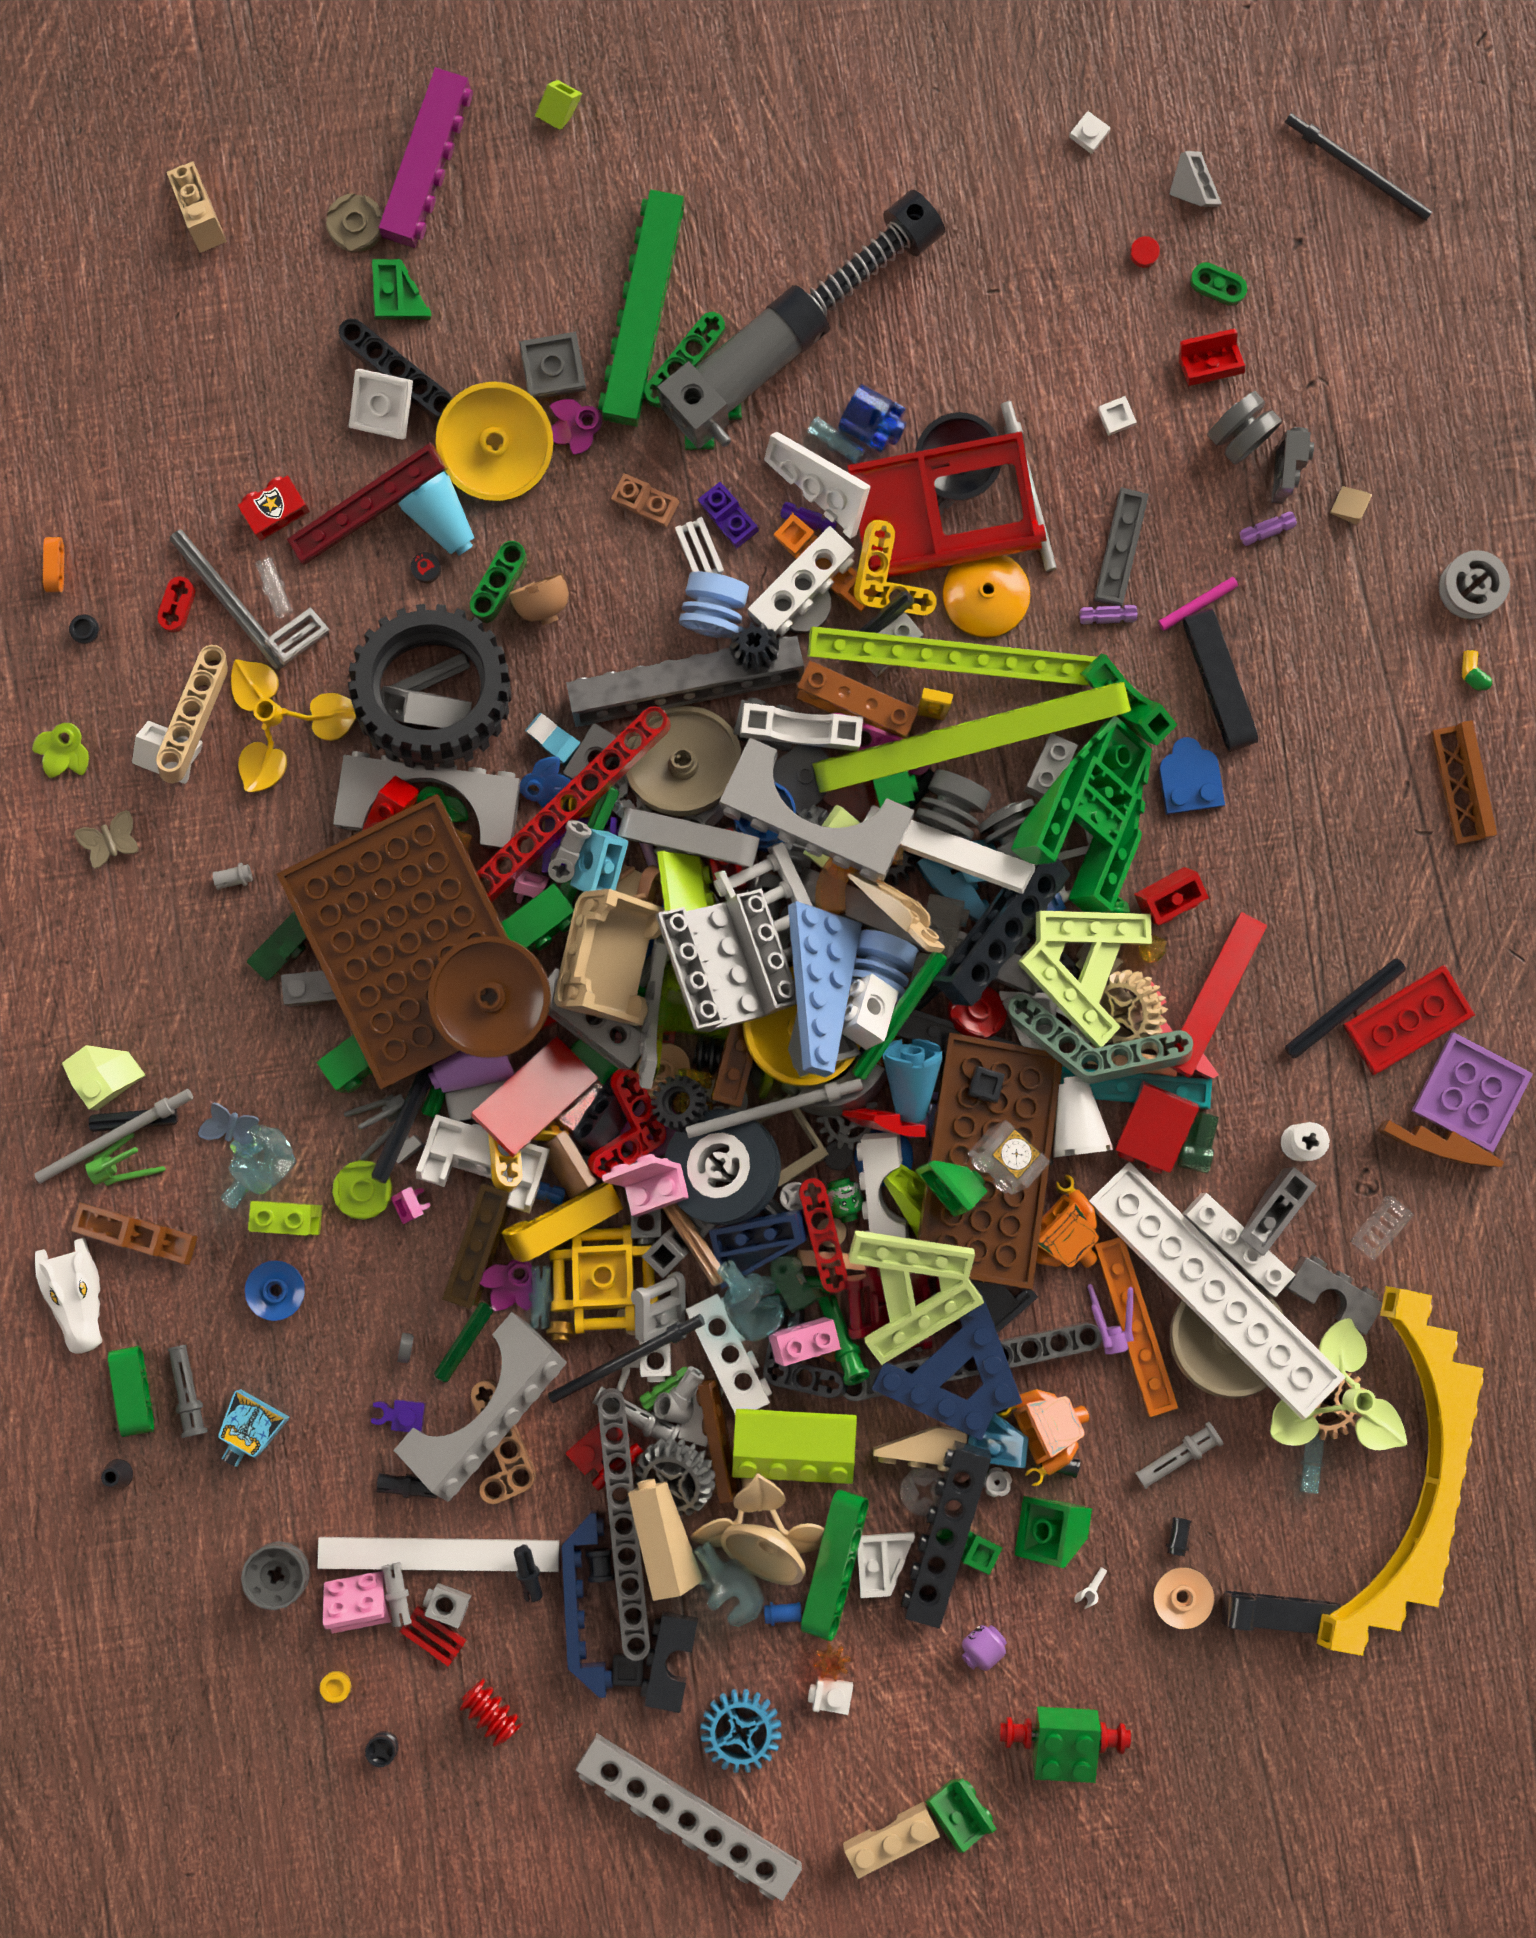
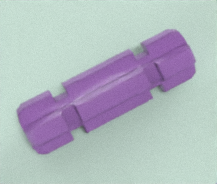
[1240,511,1297,546]
[1079,605,1137,624]

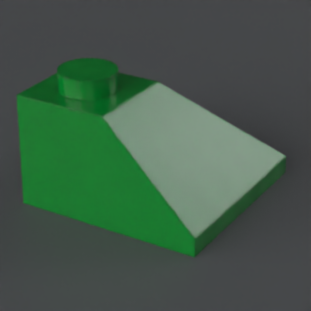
[915,1160,988,1217]
[1014,1496,1092,1568]

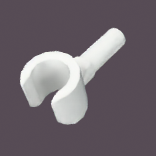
[616,1359,640,1392]
[1074,1567,1107,1609]

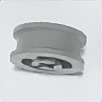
[1439,550,1510,619]

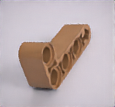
[471,1379,536,1504]

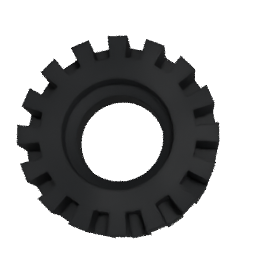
[651,1074,710,1132]

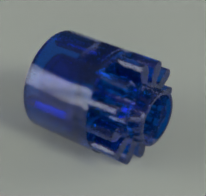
[838,384,907,453]

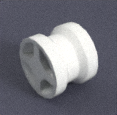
[780,1182,810,1211]

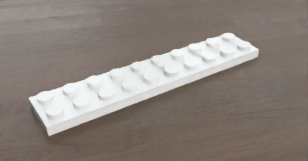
[1089,1162,1345,1420]

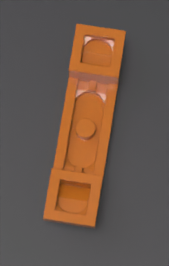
[773,513,879,612]

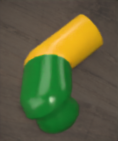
[1462,650,1492,691]

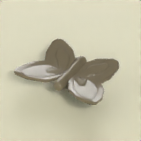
[74,810,139,869]

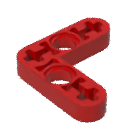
[587,1068,666,1178]

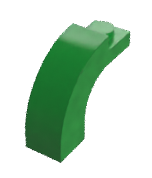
[1080,653,1177,745]

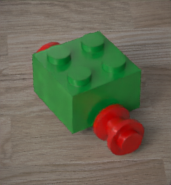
[999,1707,1131,1783]

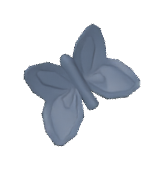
[198,1102,259,1155]

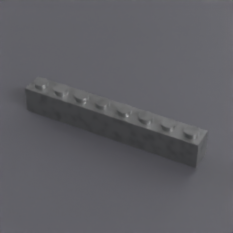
[566,636,805,727]

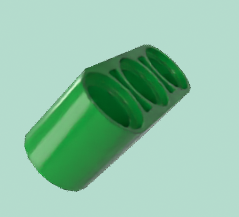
[470,541,527,623]
[108,1346,154,1437]

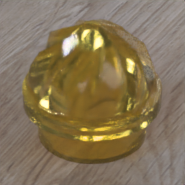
[1139,934,1167,963]

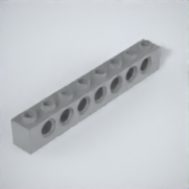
[576,1733,802,1901]

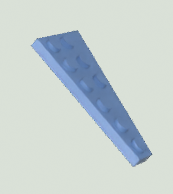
[788,901,862,1077]

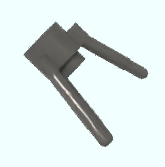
[344,1093,405,1160]

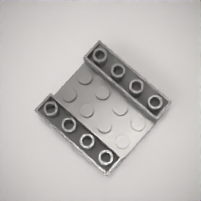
[656,889,797,1032]

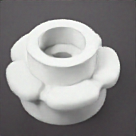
[983,1467,1012,1497]

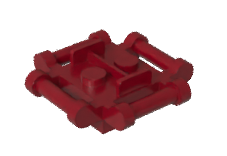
[844,1265,952,1357]

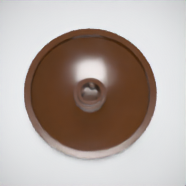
[428,936,551,1058]

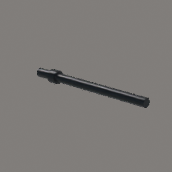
[1284,113,1433,221]
[548,1314,705,1403]

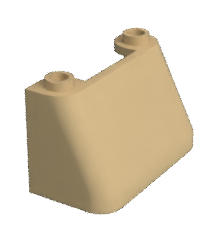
[554,889,665,1026]

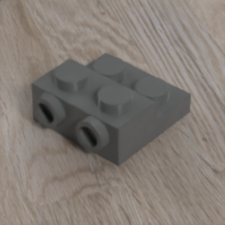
[1271,427,1314,504]

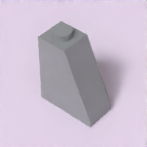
[381,685,472,728]

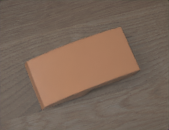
[611,473,679,528]

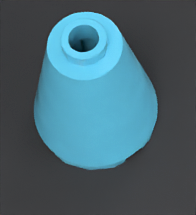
[398,471,474,556]

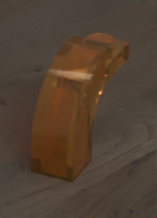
[815,848,903,915]

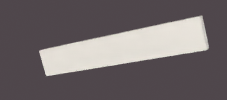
[864,805,1035,894]

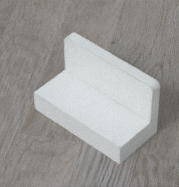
[132,721,202,784]

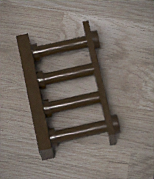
[442,1183,511,1309]

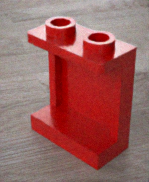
[1114,1080,1199,1174]

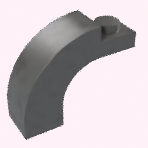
[780,1055,887,1116]
[642,1214,715,1278]

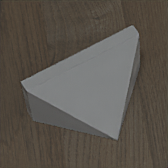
[1169,151,1222,207]

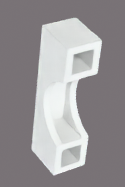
[740,703,863,751]
[857,1132,910,1239]

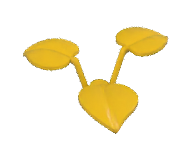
[231,659,357,792]

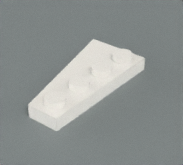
[764,432,871,539]

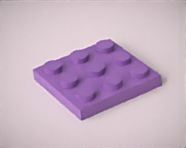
[1411,1032,1533,1153]

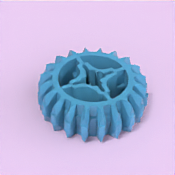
[700,1689,782,1773]

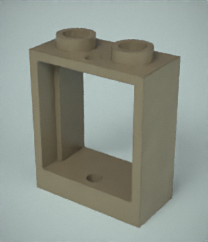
[756,1094,829,1189]

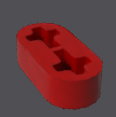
[157,576,196,633]

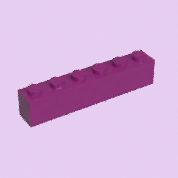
[379,67,473,248]

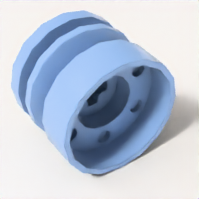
[679,571,749,638]
[851,930,919,1001]

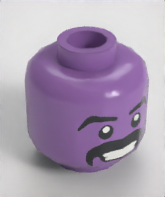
[962,1625,1007,1671]

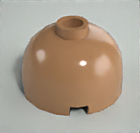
[509,573,569,625]

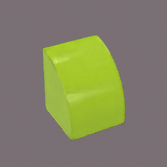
[535,80,582,130]

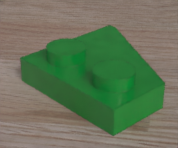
[372,259,431,320]

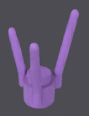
[1087,1284,1134,1354]

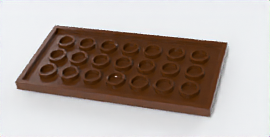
[917,1033,1063,1290]

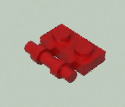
[566,1423,644,1491]

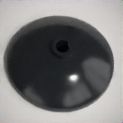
[915,412,1002,501]

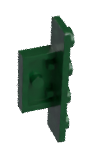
[247,911,308,981]

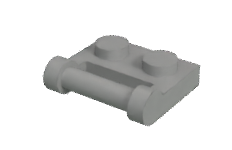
[631,1271,686,1342]

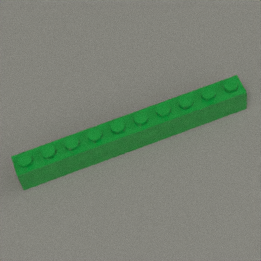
[316,883,574,1093]

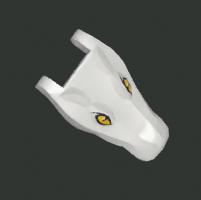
[35,1238,102,1354]

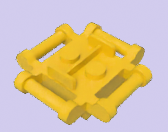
[549,1224,659,1334]

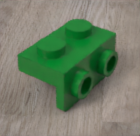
[925,1778,997,1853]

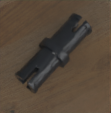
[376,1473,437,1499]

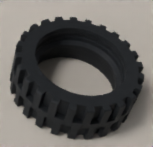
[348,604,511,770]

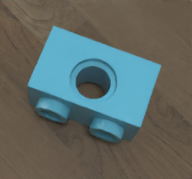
[570,829,629,892]

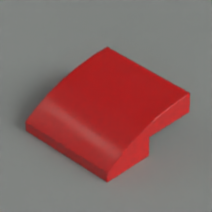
[842,1108,926,1137]

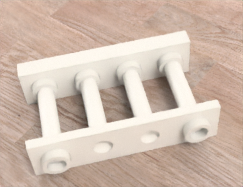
[713,842,813,961]

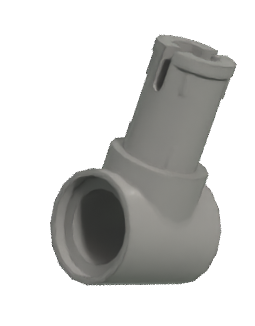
[653,1366,705,1424]

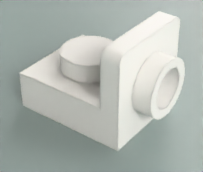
[808,1676,853,1715]

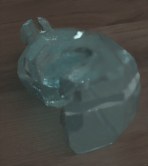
[221,1125,296,1208]
[717,1260,784,1341]
[693,1541,765,1627]

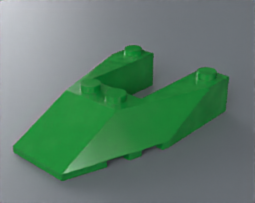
[1011,716,1152,913]

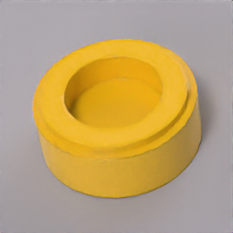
[320,1671,351,1703]

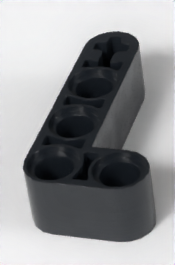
[1222,1591,1341,1634]

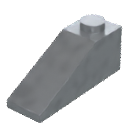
[1239,1167,1317,1256]

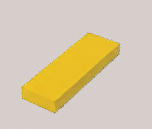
[917,688,953,720]

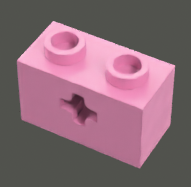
[768,1317,841,1366]

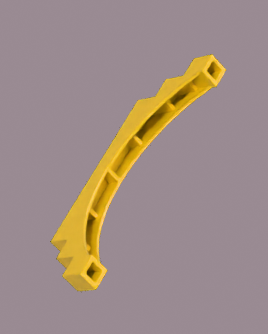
[1316,1286,1484,1656]

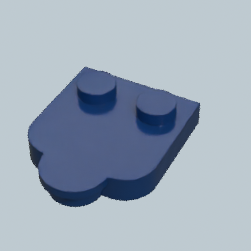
[1159,737,1225,815]

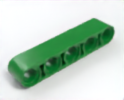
[801,1489,869,1642]

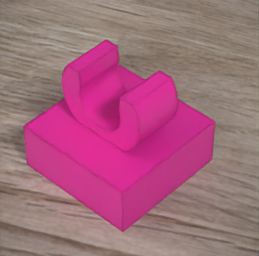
[391,1187,431,1224]

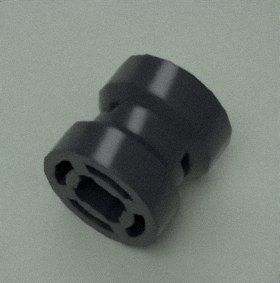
[365,1731,399,1767]

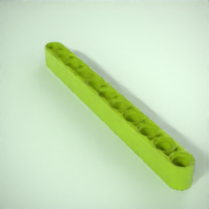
[812,682,1131,793]

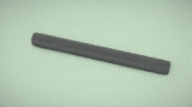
[170,530,288,670]

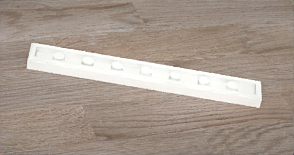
[318,1537,560,1572]

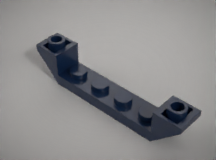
[562,1510,612,1698]

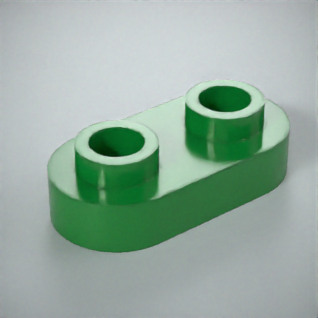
[1190,262,1247,306]

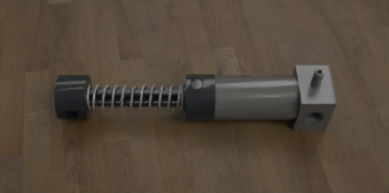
[657,190,945,450]

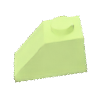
[62,1045,146,1111]

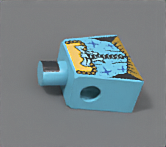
[218,1389,290,1467]

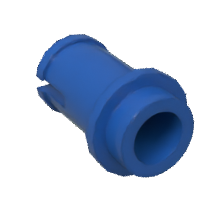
[764,1602,801,1626]

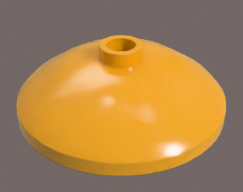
[942,555,1030,638]

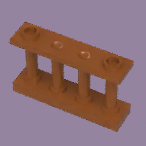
[796,661,919,739]

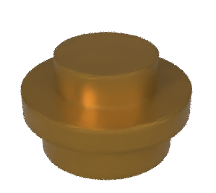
[546,1321,576,1343]

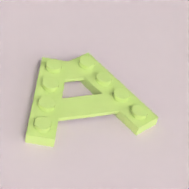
[1017,911,1152,1048]
[848,1230,984,1365]

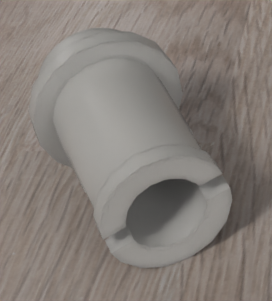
[213,863,253,890]

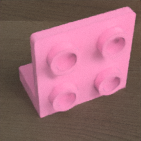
[602,1154,689,1217]

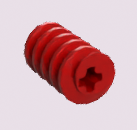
[459,1677,524,1747]

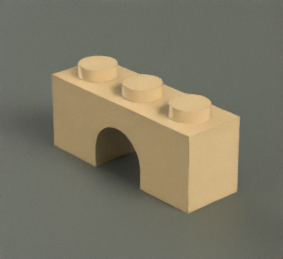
[843,1801,940,1879]

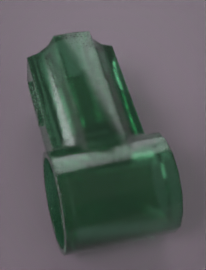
[1178,1112,1219,1174]

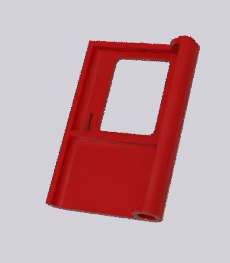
[847,431,1047,578]

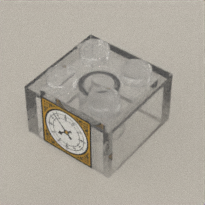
[967,1120,1050,1195]

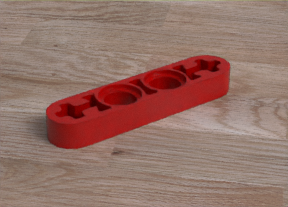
[799,1178,848,1293]

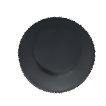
[69,614,99,644]

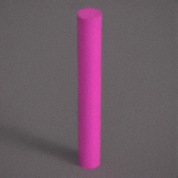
[1158,577,1238,631]

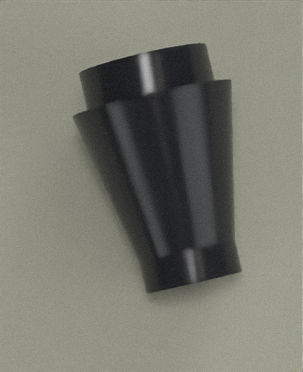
[101,1459,133,1489]

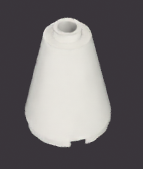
[1052,1076,1112,1158]

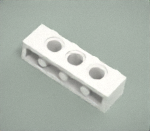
[747,526,855,636]
[1182,1193,1295,1297]
[685,1293,773,1415]

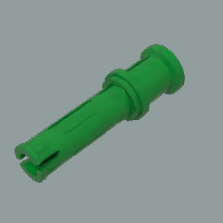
[818,1295,870,1385]

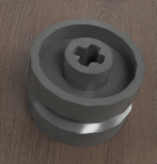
[1207,391,1283,465]

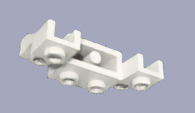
[416,1114,550,1213]

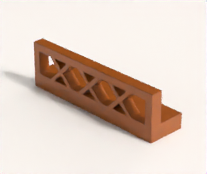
[1431,720,1498,845]

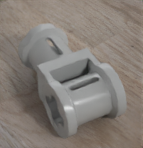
[548,820,592,883]

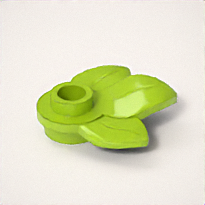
[32,722,89,778]

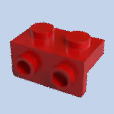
[1179,329,1246,386]

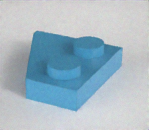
[968,1413,1029,1468]

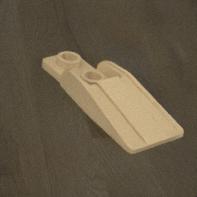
[847,873,945,953]

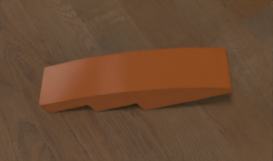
[1377,1120,1504,1167]
[71,1202,198,1265]

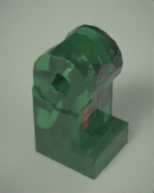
[770,1255,825,1313]

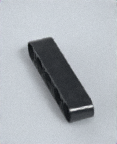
[339,318,453,422]
[1182,608,1258,752]

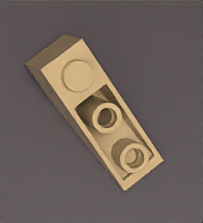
[167,162,227,253]
[872,1426,968,1471]

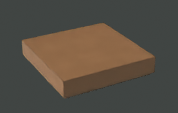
[544,1131,596,1199]

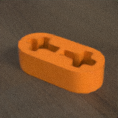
[43,537,64,592]

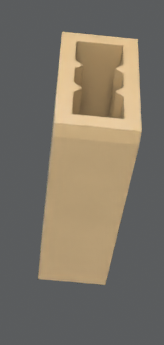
[628,1479,703,1601]

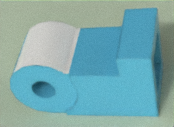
[525,713,581,767]

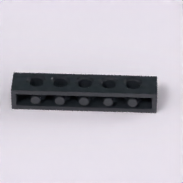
[933,857,1071,1006]
[901,1441,991,1629]

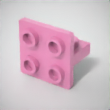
[323,1571,391,1634]

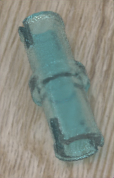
[807,416,865,464]
[528,1266,553,1329]

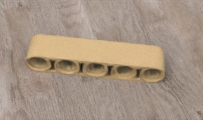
[156,645,228,783]

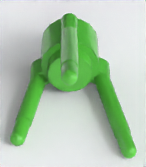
[86,1133,166,1186]

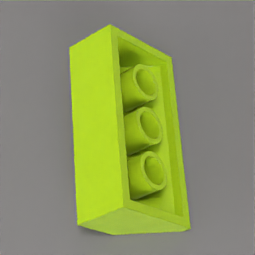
[657,851,717,911]
[732,1409,857,1484]

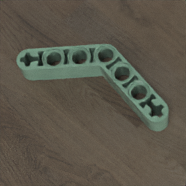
[1008,994,1193,1084]

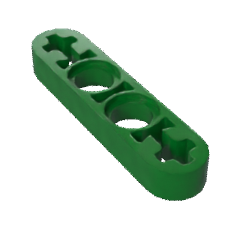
[645,312,725,408]

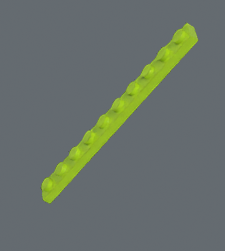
[807,626,1097,686]

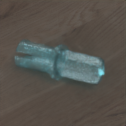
[1300,1433,1325,1494]

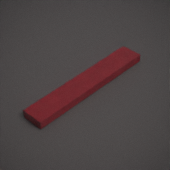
[287,443,448,565]

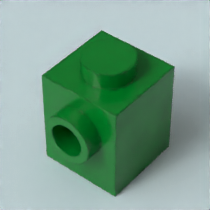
[873,771,919,808]

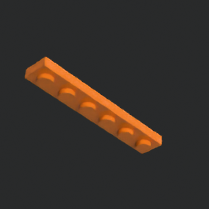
[1094,1237,1178,1417]

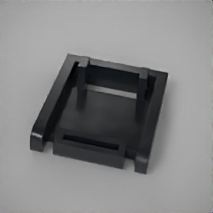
[970,1280,1038,1333]

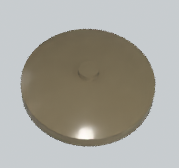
[626,706,742,816]
[1170,1284,1284,1399]

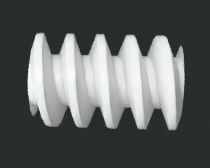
[1281,1122,1330,1161]

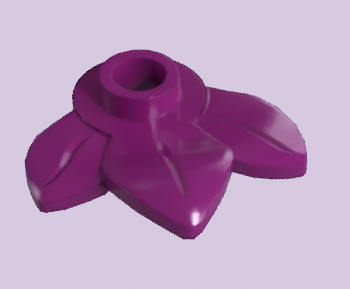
[550,399,602,455]
[480,1259,536,1311]

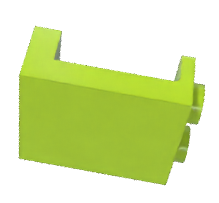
[248,1201,322,1236]

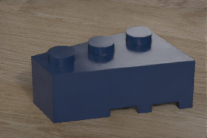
[709,1209,809,1289]

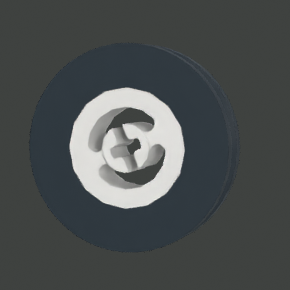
[665,1109,781,1226]

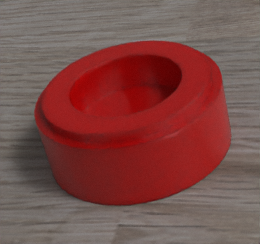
[1130,236,1160,268]

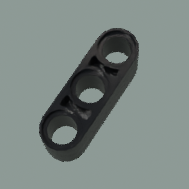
[573,1072,641,1154]

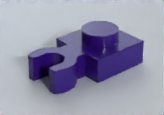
[371,1399,426,1432]

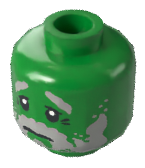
[826,1177,864,1223]

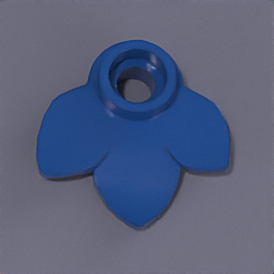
[520,757,573,809]

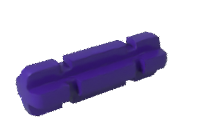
[781,502,837,533]

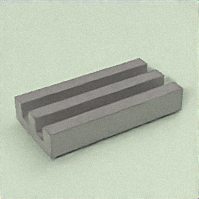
[264,607,329,666]

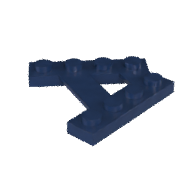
[871,1288,1022,1441]

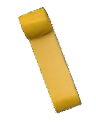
[501,1182,623,1262]

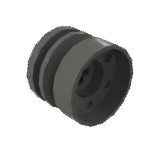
[915,769,992,841]
[977,799,1035,861]
[241,1541,310,1610]

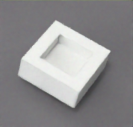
[1069,111,1111,154]
[1097,396,1137,436]

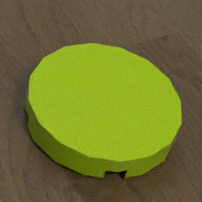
[332,1160,393,1220]

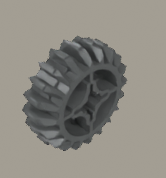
[635,1437,715,1516]

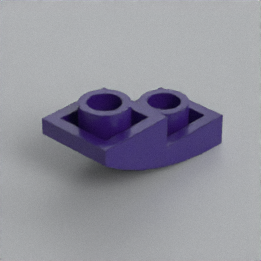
[697,482,759,549]

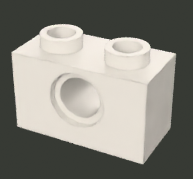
[842,973,899,1049]

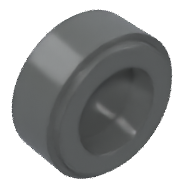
[397,1332,414,1364]

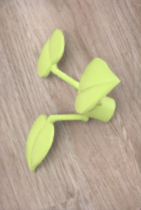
[1270,1318,1407,1450]

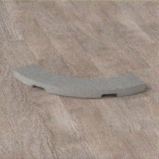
[639,935,668,1089]

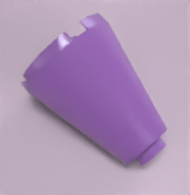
[428,1051,514,1093]

